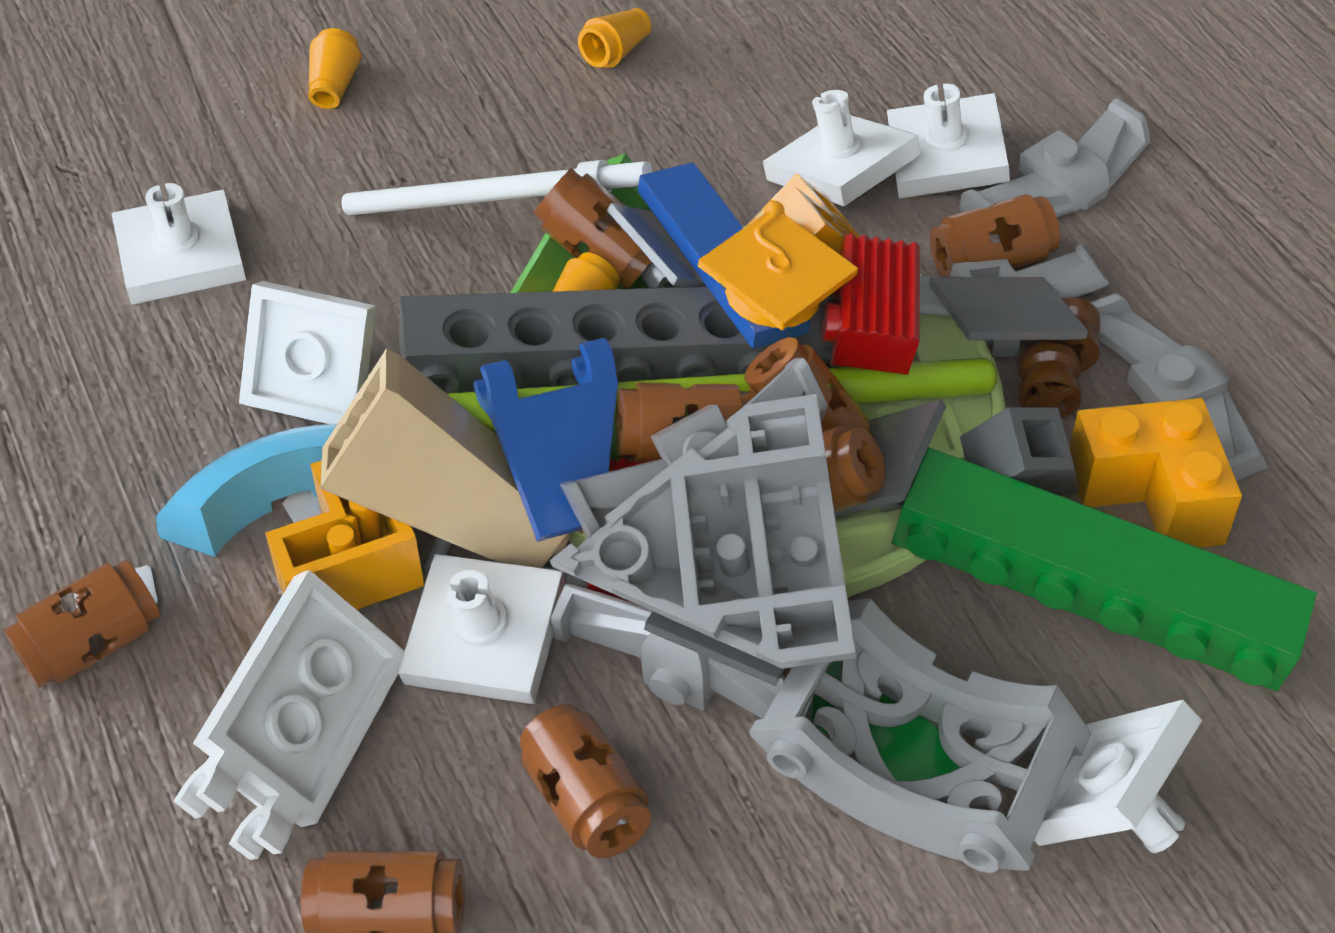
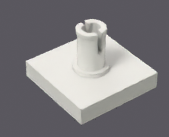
[887,84,1010,199]
[763,90,921,206]
[112,183,246,305]
[239,281,377,424]
[398,554,567,704]
[1034,700,1202,853]

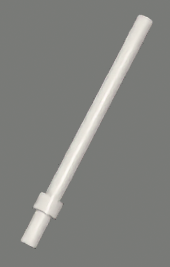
[341,160,652,216]

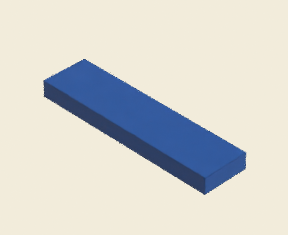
[638,162,811,349]

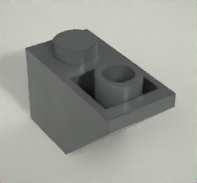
[960,407,1080,496]

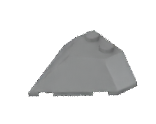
[549,394,856,669]

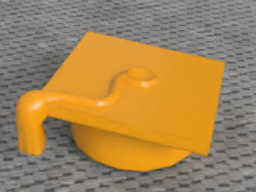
[698,201,858,331]

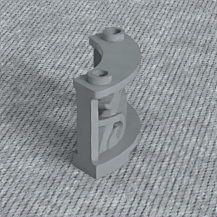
[749,598,1092,873]

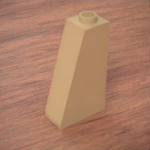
[320,349,570,568]

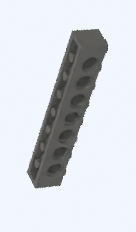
[399,287,847,394]

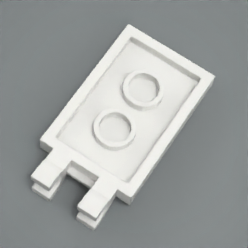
[173,570,404,860]

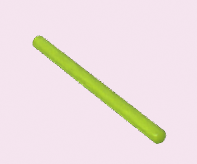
[448,358,997,431]

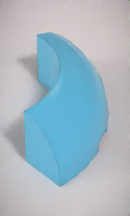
[156,424,337,557]

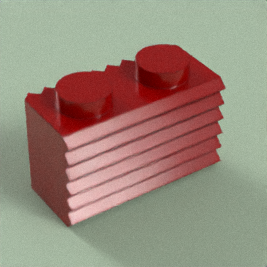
[821,232,920,375]

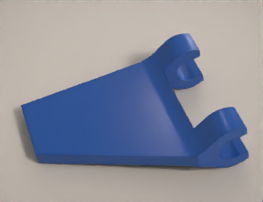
[473,338,618,542]

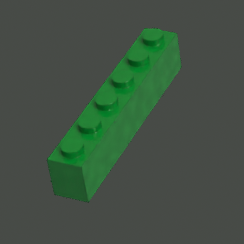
[891,447,1317,692]

